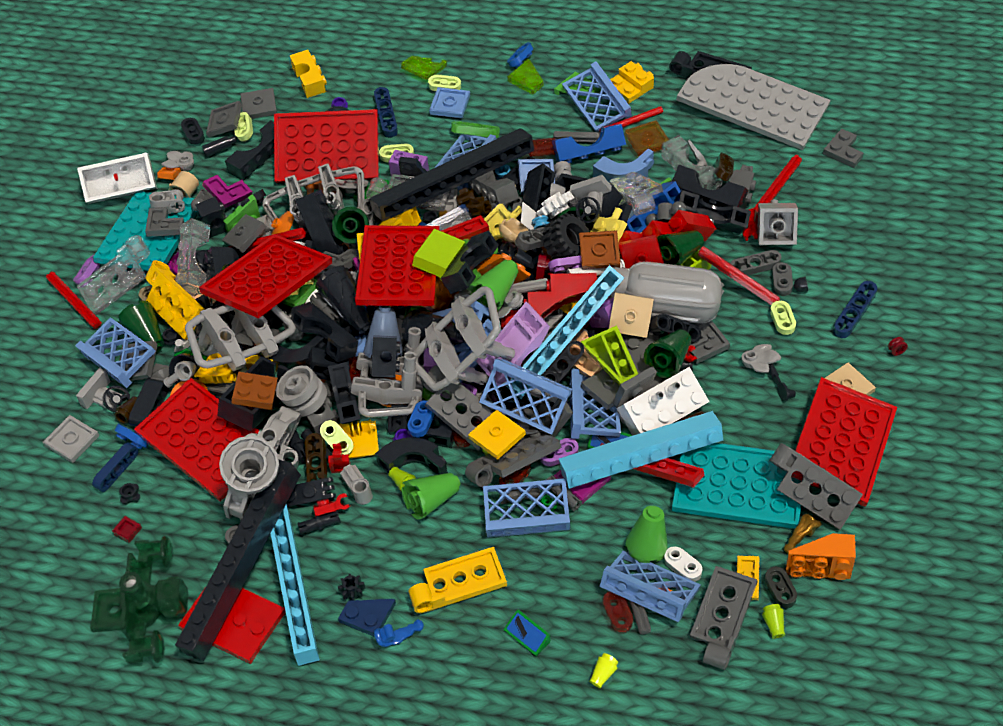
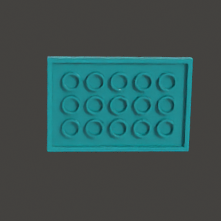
[93,191,197,271]
[672,443,801,529]

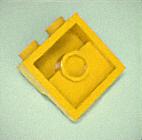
[610,61,654,103]

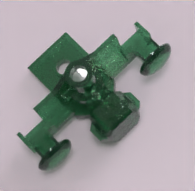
[90,536,189,663]

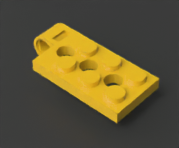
[145,260,204,340]
[408,547,507,613]

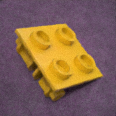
[194,353,237,384]
[339,419,379,458]

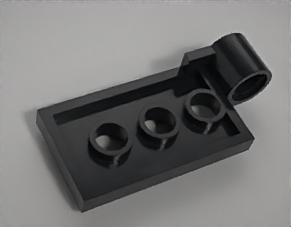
[669,51,752,78]

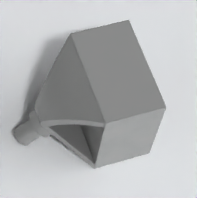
[757,199,798,245]

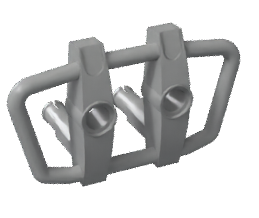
[263,163,365,232]
[413,286,515,391]
[185,305,296,371]
[351,327,424,417]

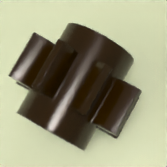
[456,187,477,210]
[469,197,492,218]

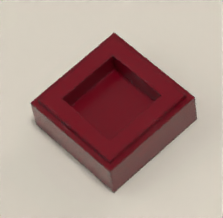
[112,516,142,543]

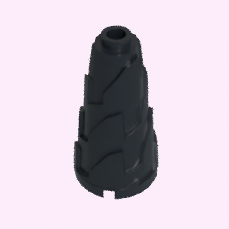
[315,265,372,335]
[401,309,466,348]

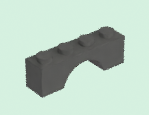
[468,170,519,205]

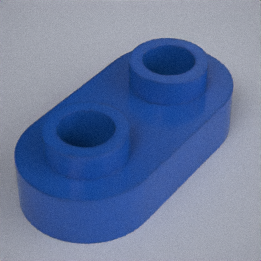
[507,42,533,68]
[408,400,435,437]
[114,423,149,449]

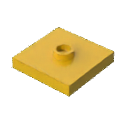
[468,410,526,460]

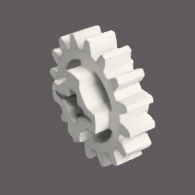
[536,191,574,219]

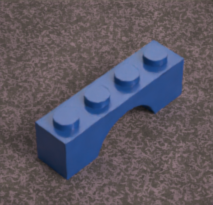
[552,124,626,163]
[624,181,681,233]

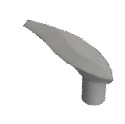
[688,139,708,172]
[174,333,199,352]

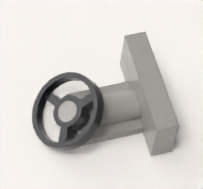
[570,175,612,223]
[76,368,130,412]

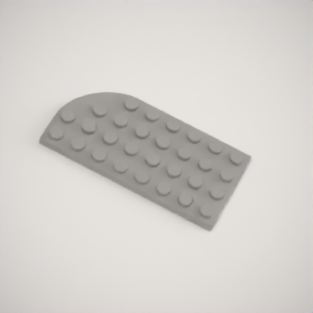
[676,64,830,150]

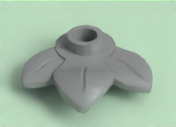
[161,151,194,171]
[498,289,523,319]
[741,344,781,373]

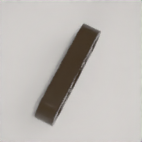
[715,153,734,181]
[305,433,328,486]

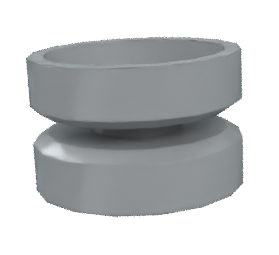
[276,365,328,417]

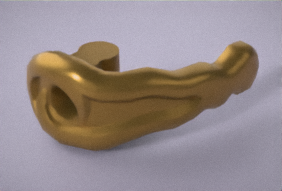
[784,514,821,553]

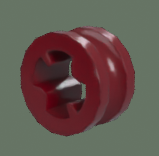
[887,337,908,356]

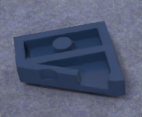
[338,599,396,637]

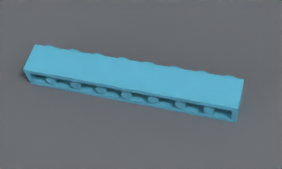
[506,265,624,399]
[559,411,723,488]
[271,504,320,666]

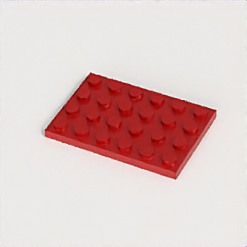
[274,109,379,183]
[355,225,440,306]
[199,234,332,319]
[791,377,897,507]
[134,378,259,502]

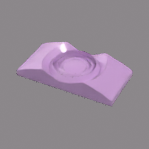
[476,302,550,386]

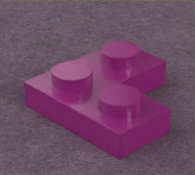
[202,175,253,208]

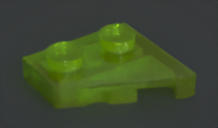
[401,56,447,80]
[507,59,544,95]

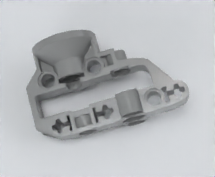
[219,406,301,522]

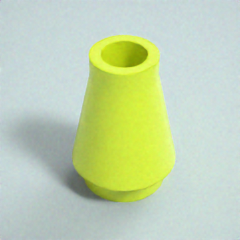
[589,653,619,688]

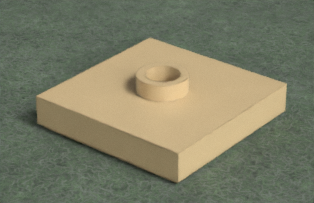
[609,292,654,338]
[825,363,876,396]

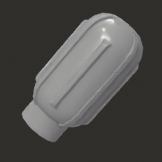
[609,262,722,323]

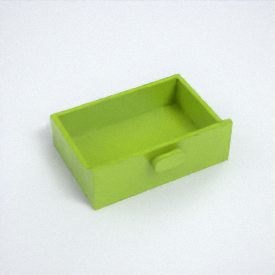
[412,229,465,281]

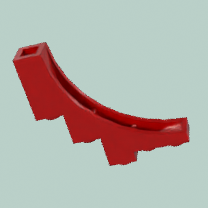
[619,210,717,260]
[501,273,597,367]

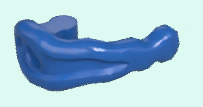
[374,619,424,647]

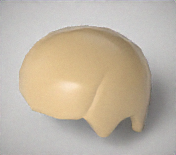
[499,218,528,244]

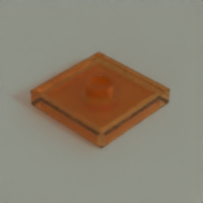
[625,120,671,156]

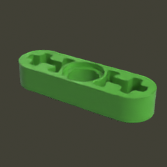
[451,121,500,138]

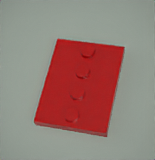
[178,588,286,664]

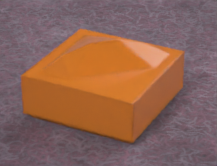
[157,167,181,180]

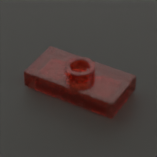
[528,138,556,157]

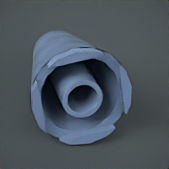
[364,306,403,361]

